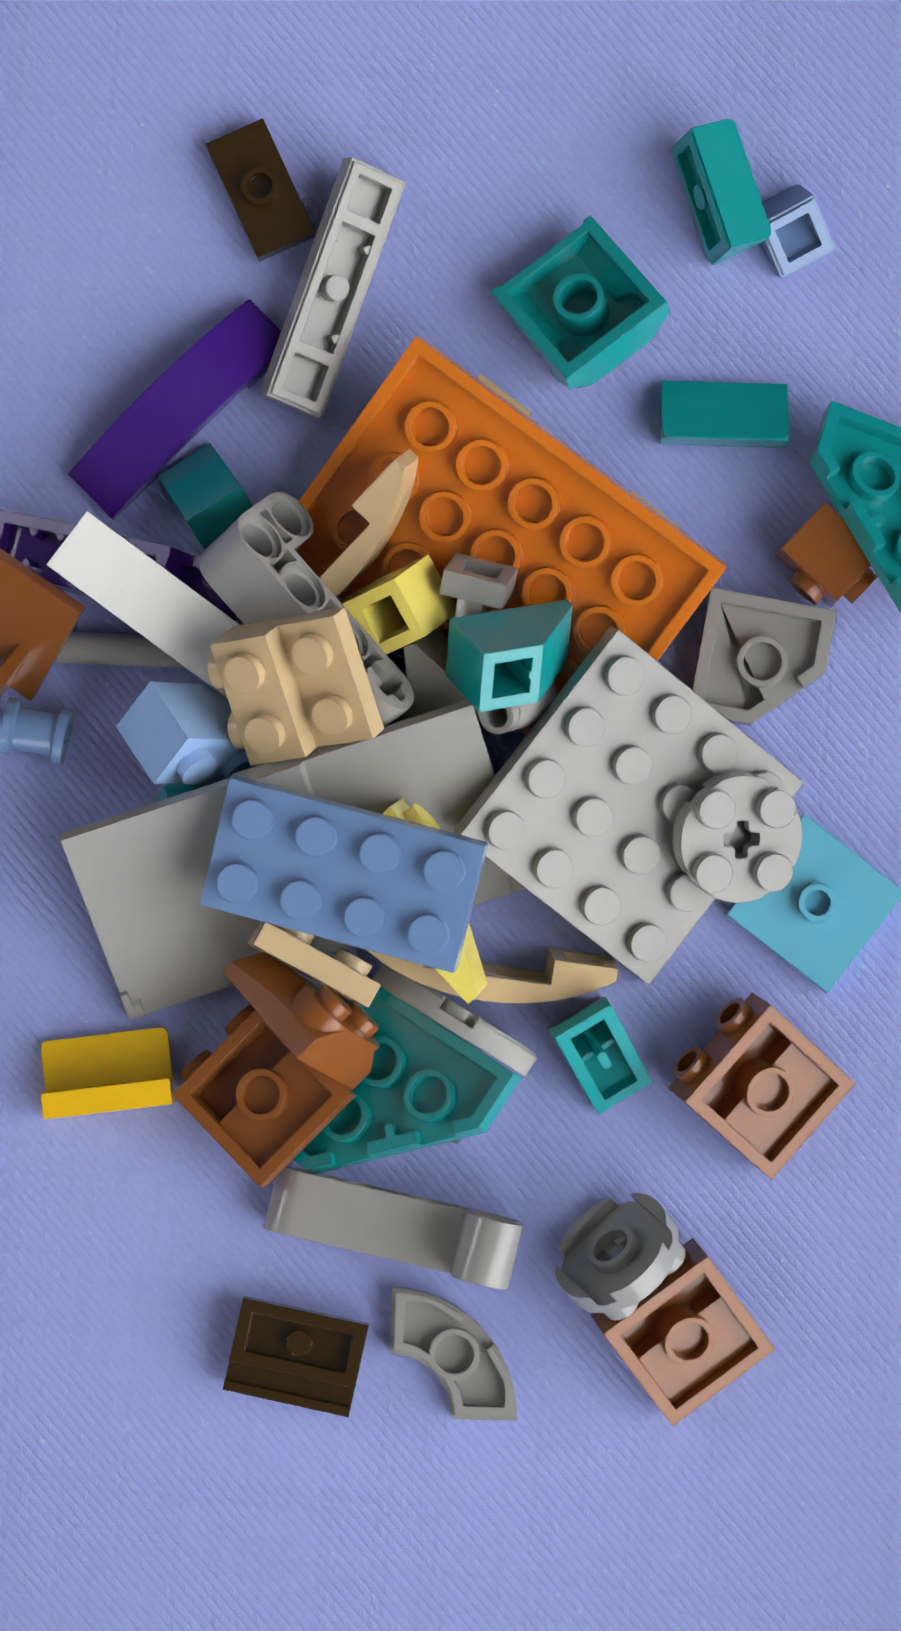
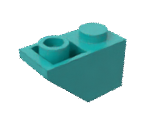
[446,600,573,712]

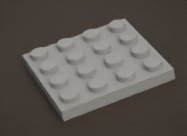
[453,626,803,985]

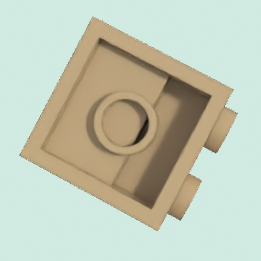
[207,607,384,766]

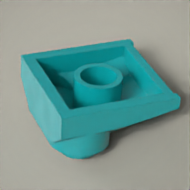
[490,215,670,389]

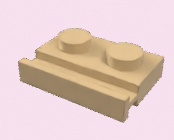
[246,921,381,1008]

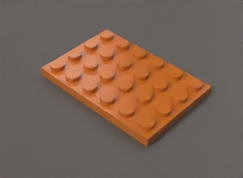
[295,335,729,735]

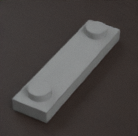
[258,157,406,419]

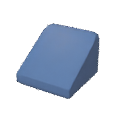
[760,184,836,279]

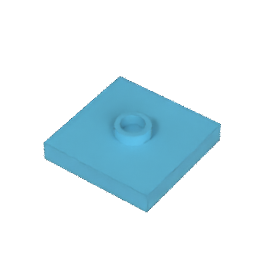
[725,814,901,993]

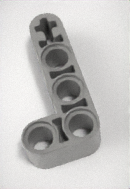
[199,491,414,727]
[263,1166,523,1290]

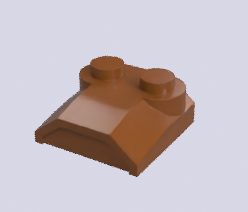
[222,952,380,1090]

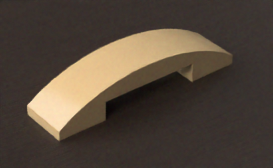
[240,449,419,625]
[367,947,618,1003]

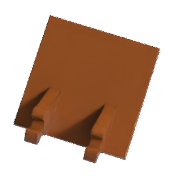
[0,548,86,701]

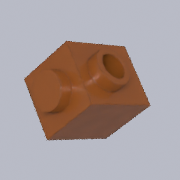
[775,502,878,608]

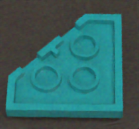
[809,400,901,613]
[293,987,522,1174]

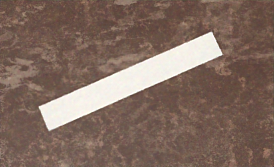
[46,511,325,750]

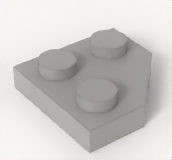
[691,587,837,726]

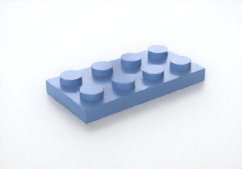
[200,775,489,973]

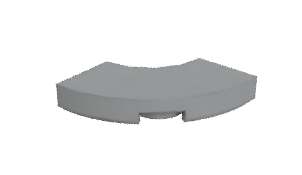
[372,963,537,1077]
[390,1286,517,1421]

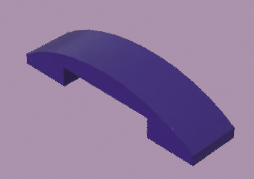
[68,299,281,520]

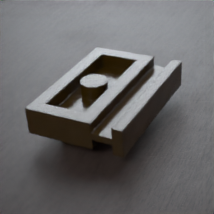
[223,1296,369,1417]

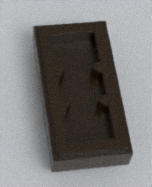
[206,118,316,262]

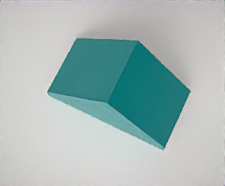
[157,443,253,550]
[547,997,652,1115]

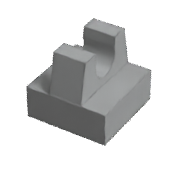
[439,553,518,618]

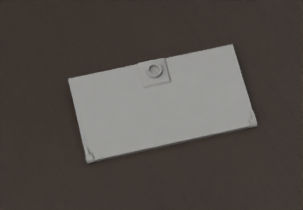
[59,700,525,1020]

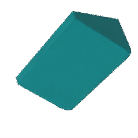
[671,118,771,265]
[659,380,789,448]

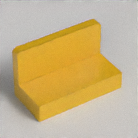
[40,1027,176,1120]

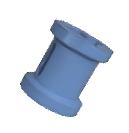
[0,697,73,765]

